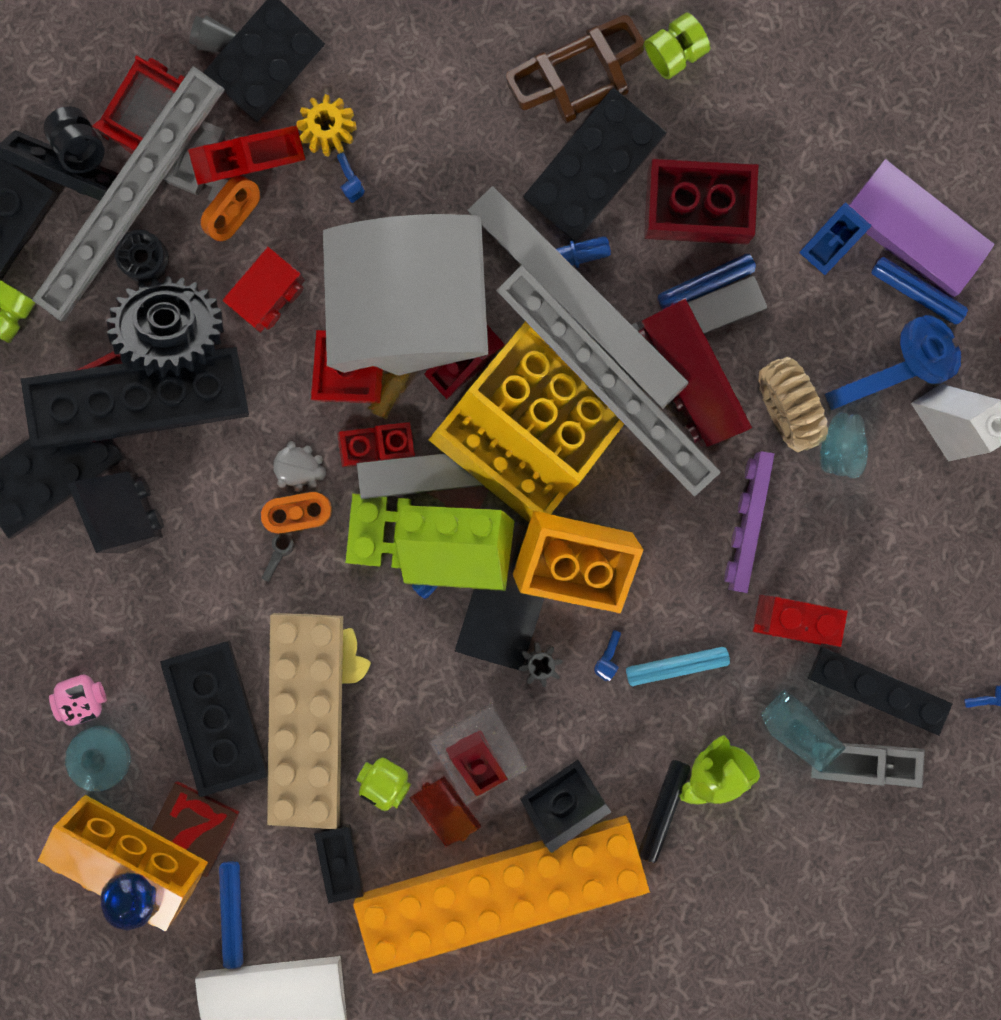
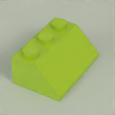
[396,505,515,591]

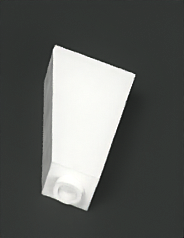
[911,384,1001,461]

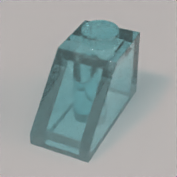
[760,689,846,773]

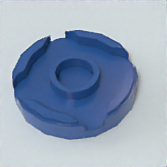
[900,315,961,384]

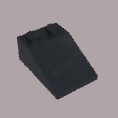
[68,471,164,554]

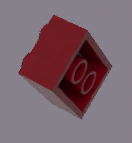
[644,159,759,245]

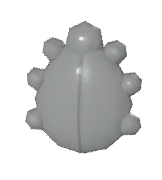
[273,441,327,492]

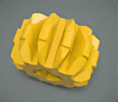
[296,94,357,157]

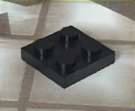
[520,760,611,853]

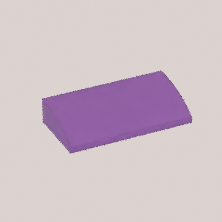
[849,159,994,298]

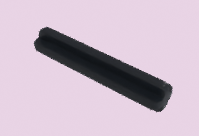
[638,760,690,863]

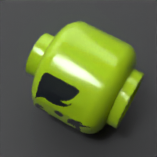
[356,757,411,811]

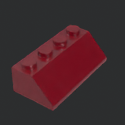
[637,298,752,447]

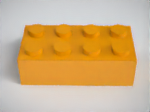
[38,795,208,931]

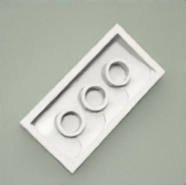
[195,956,347,1020]

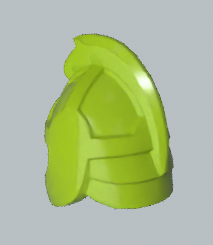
[679,735,760,805]

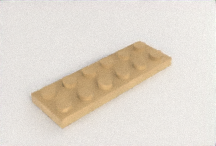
[267,613,343,829]

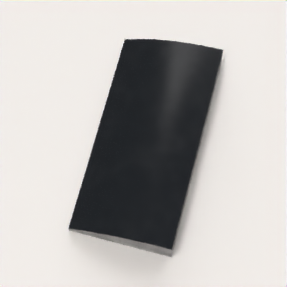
[454,522,544,670]

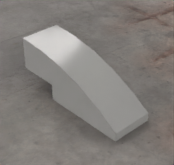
[811,742,925,788]

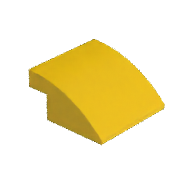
[429,321,624,523]

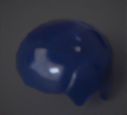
[100,872,160,931]

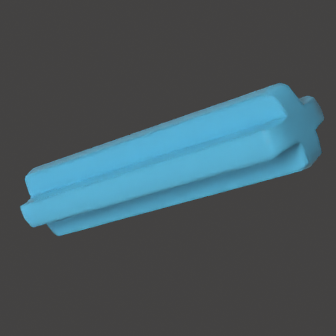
[626,647,730,686]

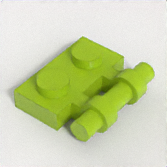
[345,494,412,569]

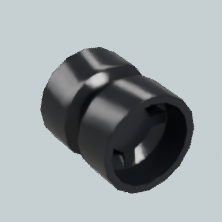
[44,106,105,174]

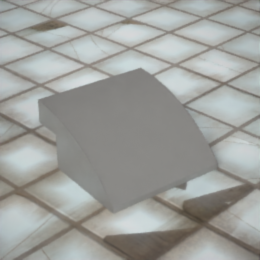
[323,214,488,375]

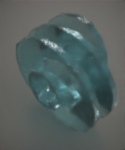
[820,412,868,478]
[65,726,131,792]

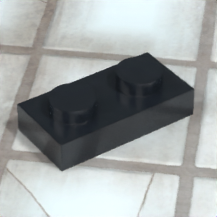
[314,824,364,904]

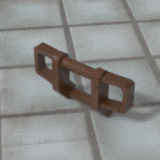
[506,15,644,124]

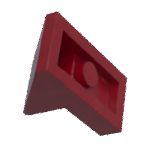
[446,730,508,797]

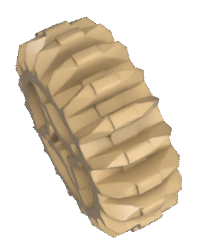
[758,357,828,452]

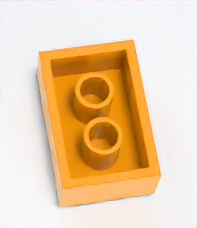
[513,511,643,613]

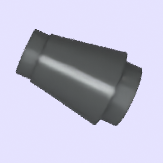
[189,15,237,53]

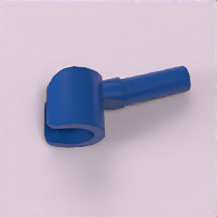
[337,152,365,203]
[594,630,621,681]
[964,685,1001,708]

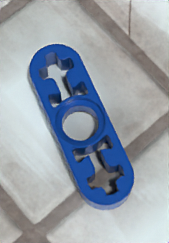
[824,361,917,410]

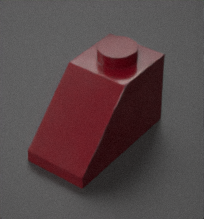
[424,325,505,400]

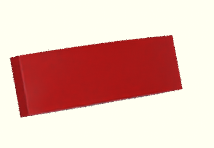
[188,125,306,185]

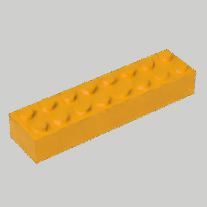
[353,815,650,974]

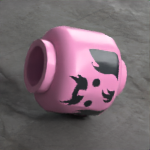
[49,674,107,726]

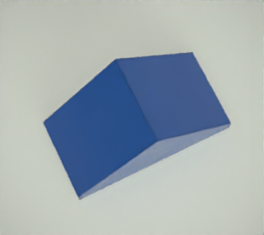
[799,202,872,275]

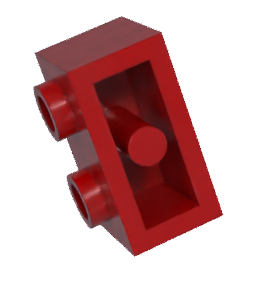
[222,247,305,333]

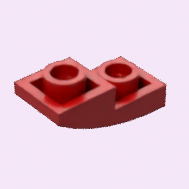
[337,422,415,468]

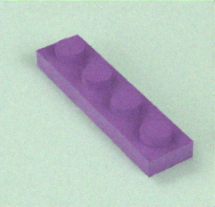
[724,451,775,593]

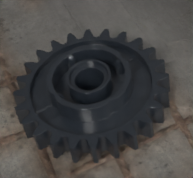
[106,276,224,377]

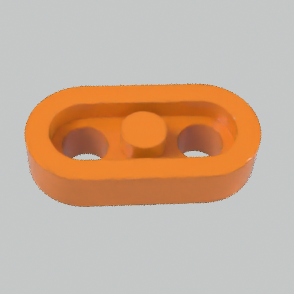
[201,176,260,241]
[261,492,332,534]

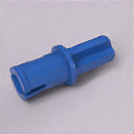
[555,236,611,268]

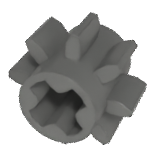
[518,642,563,687]

